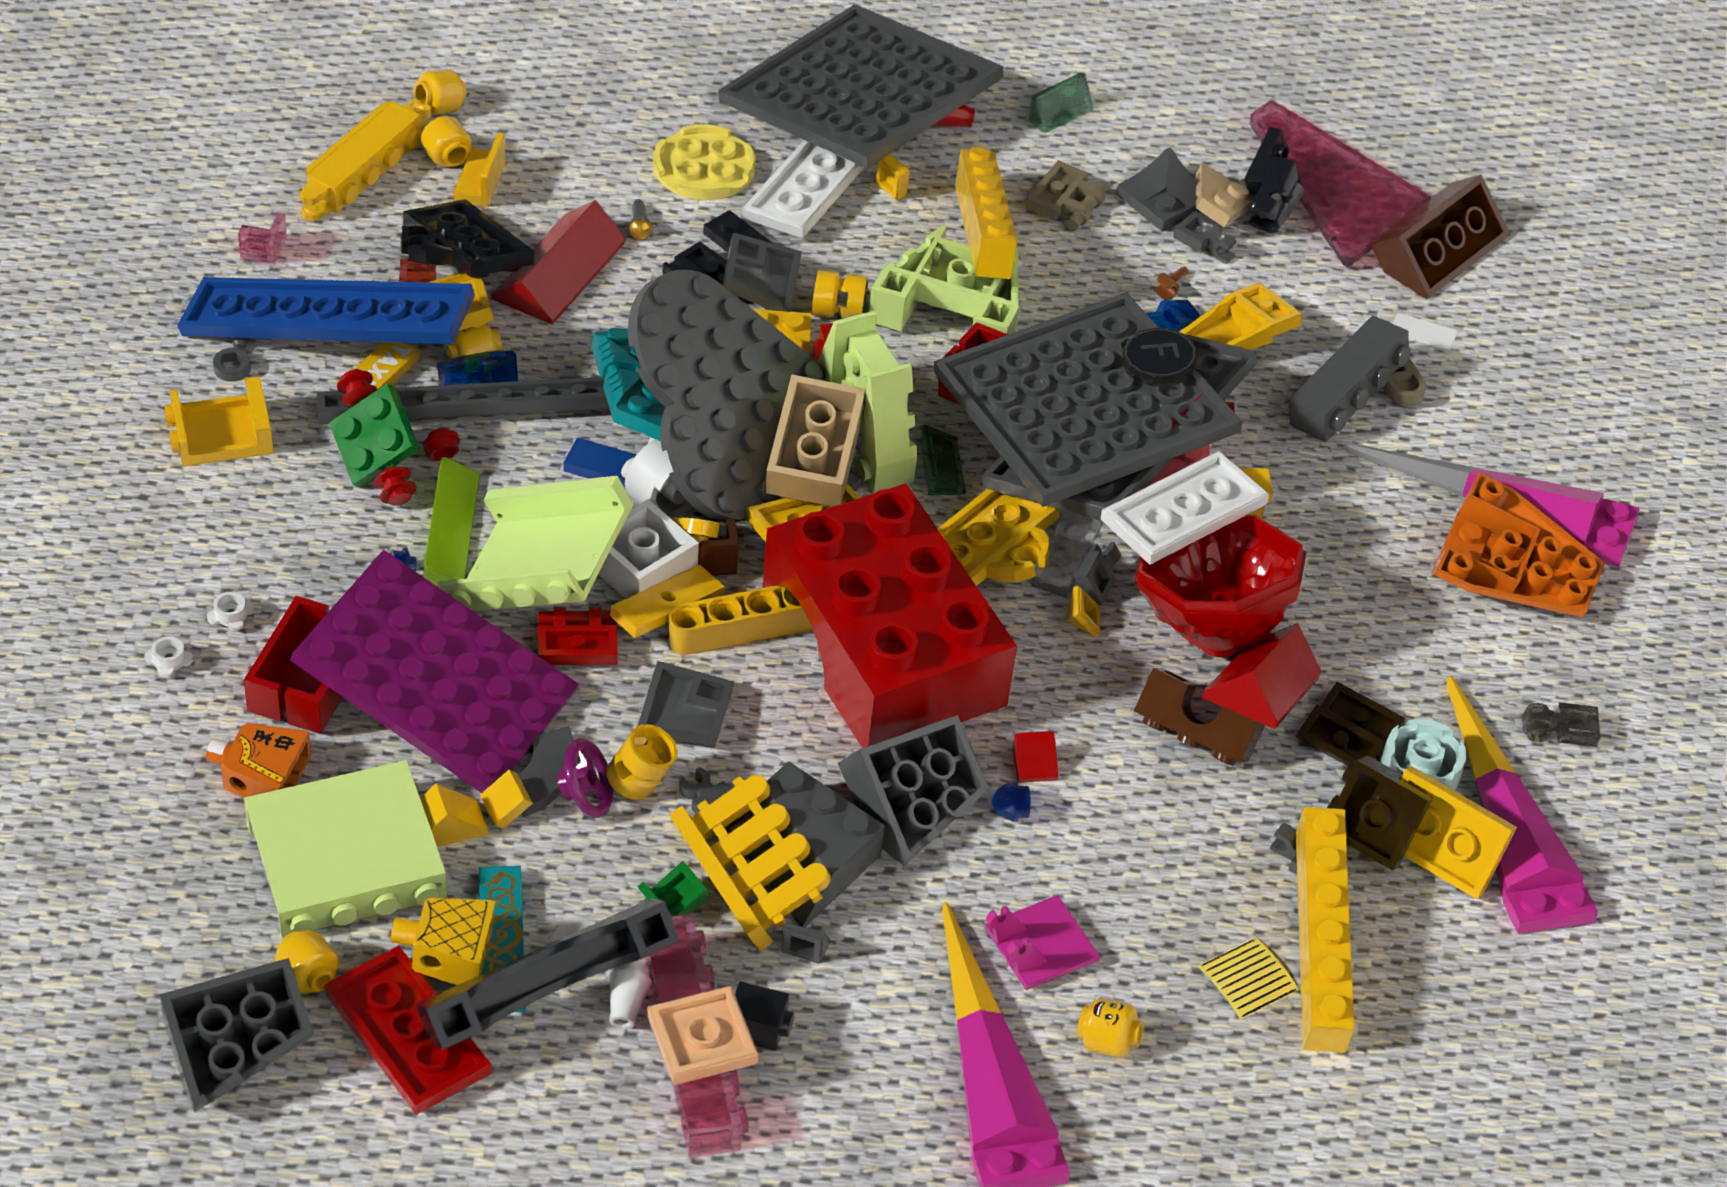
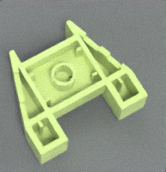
[869,225,1019,335]
[818,310,917,493]

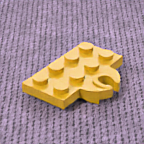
[938,489,1059,586]

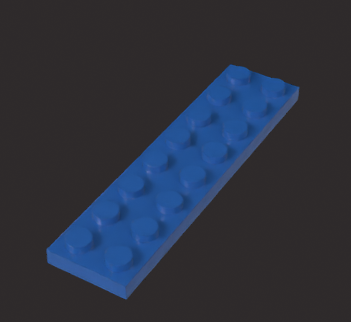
[177,277,475,344]

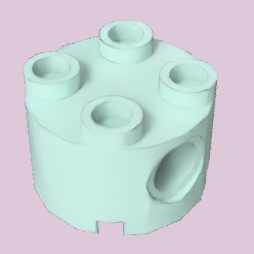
[1381,718,1466,791]

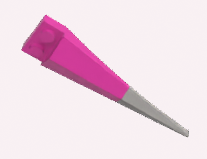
[1344,442,1640,567]

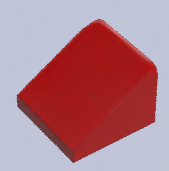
[1012,731,1059,783]

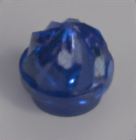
[991,782,1031,822]

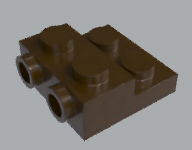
[1327,755,1433,871]

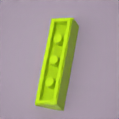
[424,457,480,586]

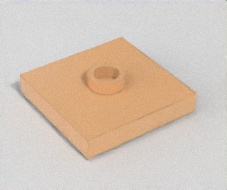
[647,986,759,1086]

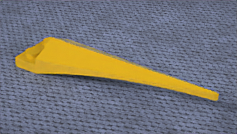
[1178,282,1302,350]

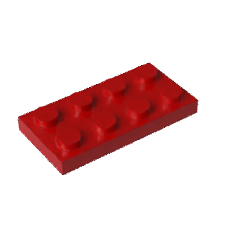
[324,945,492,1115]

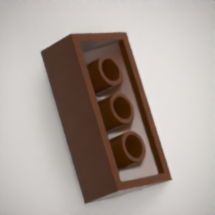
[1370,174,1511,299]

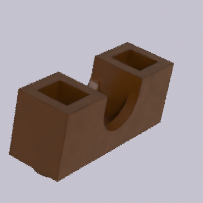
[1134,668,1265,766]

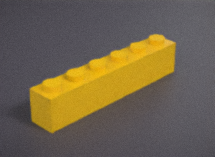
[955,147,1017,279]
[1296,807,1354,1053]

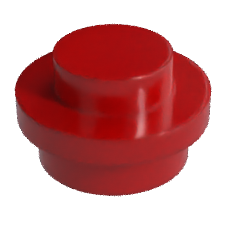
[422,428,460,461]

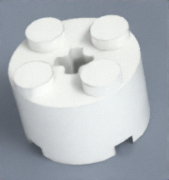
[621,438,695,518]

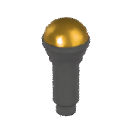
[628,199,653,240]

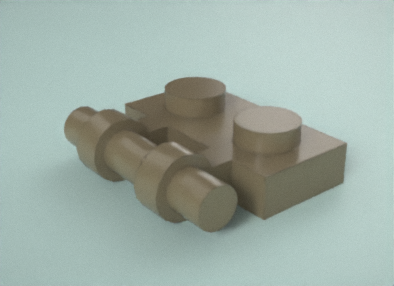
[1025,160,1108,231]

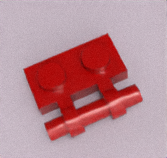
[538,607,618,666]

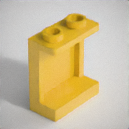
[164,376,273,467]

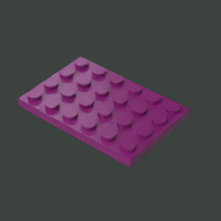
[290,549,579,793]

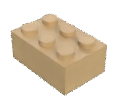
[766,375,866,507]

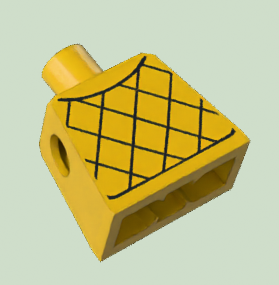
[390,898,496,985]

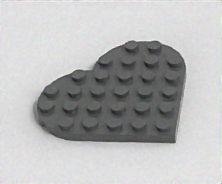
[628,269,825,523]

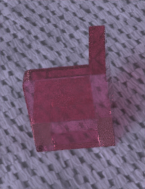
[238,212,287,265]

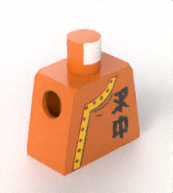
[206,723,311,798]

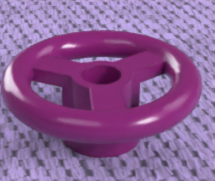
[557,738,613,818]

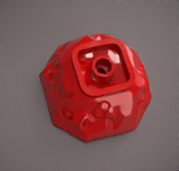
[1135,514,1307,657]

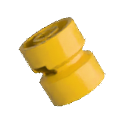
[812,270,868,319]
[606,724,678,800]

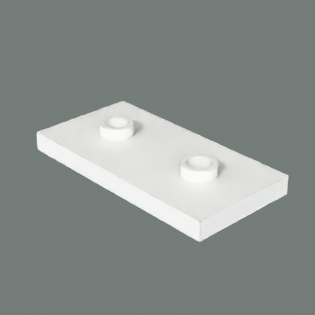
[742,140,865,238]
[1100,451,1269,565]

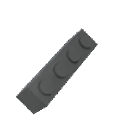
[1288,315,1411,442]

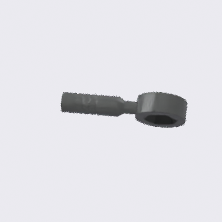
[213,338,251,382]

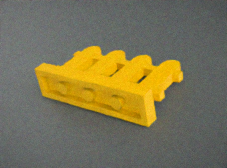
[669,775,831,951]

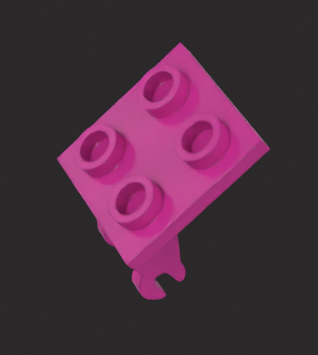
[985,895,1100,991]

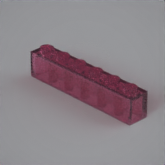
[644,914,749,1159]

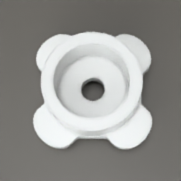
[207,592,254,631]
[145,636,193,677]

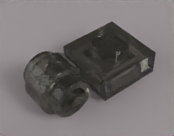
[1522,702,1601,747]

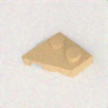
[1196,163,1253,227]

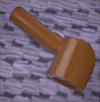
[1154,266,1188,301]

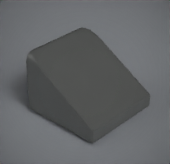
[782,922,830,964]

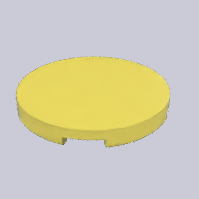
[653,124,756,200]

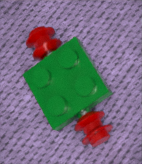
[329,369,420,506]

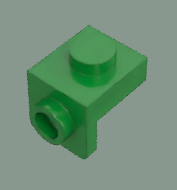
[637,861,712,926]

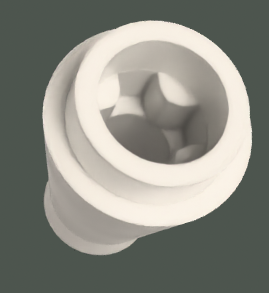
[609,962,652,1029]

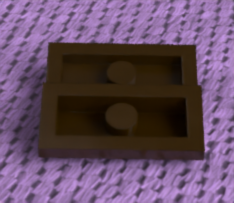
[1296,682,1406,766]

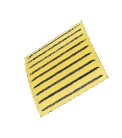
[1197,938,1299,1019]

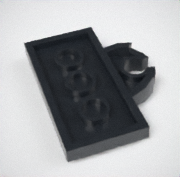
[400,199,535,278]

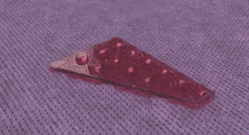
[1249,99,1431,268]

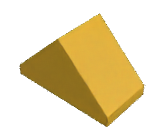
[420,784,489,847]

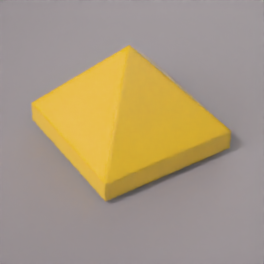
[1065,586,1100,637]

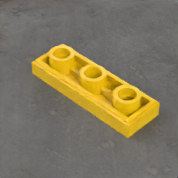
[610,565,725,638]

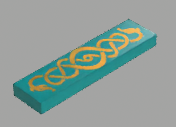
[479,866,526,1012]

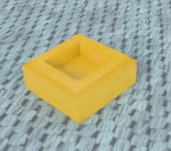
[875,154,910,200]
[480,770,533,829]

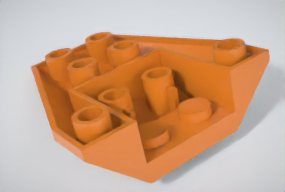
[1431,472,1605,618]

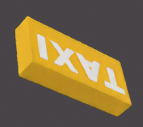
[354,342,420,389]

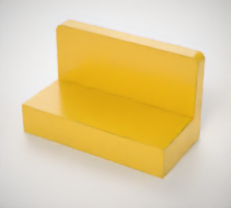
[454,133,505,207]

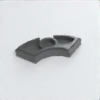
[518,726,574,817]

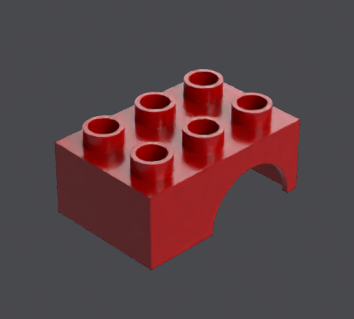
[762,483,1017,748]

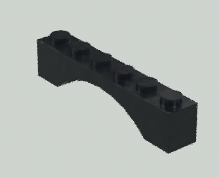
[415,898,680,1050]

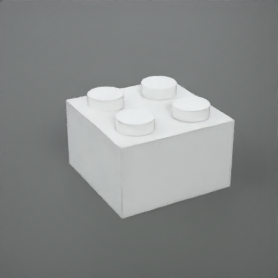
[598,499,699,599]

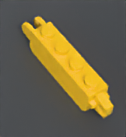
[300,99,431,222]

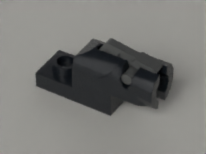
[1244,127,1304,233]

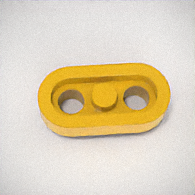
[670,517,720,543]

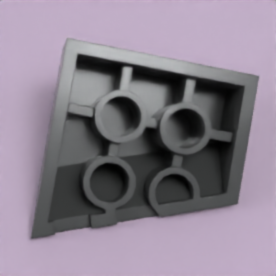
[838,715,989,866]
[739,761,885,927]
[159,958,314,1112]

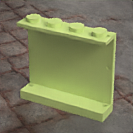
[437,476,634,611]
[244,760,447,938]

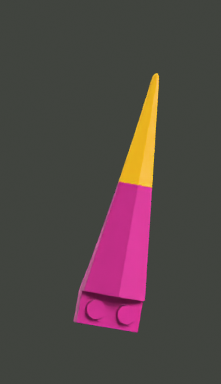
[1446,675,1598,934]
[942,901,1070,1187]

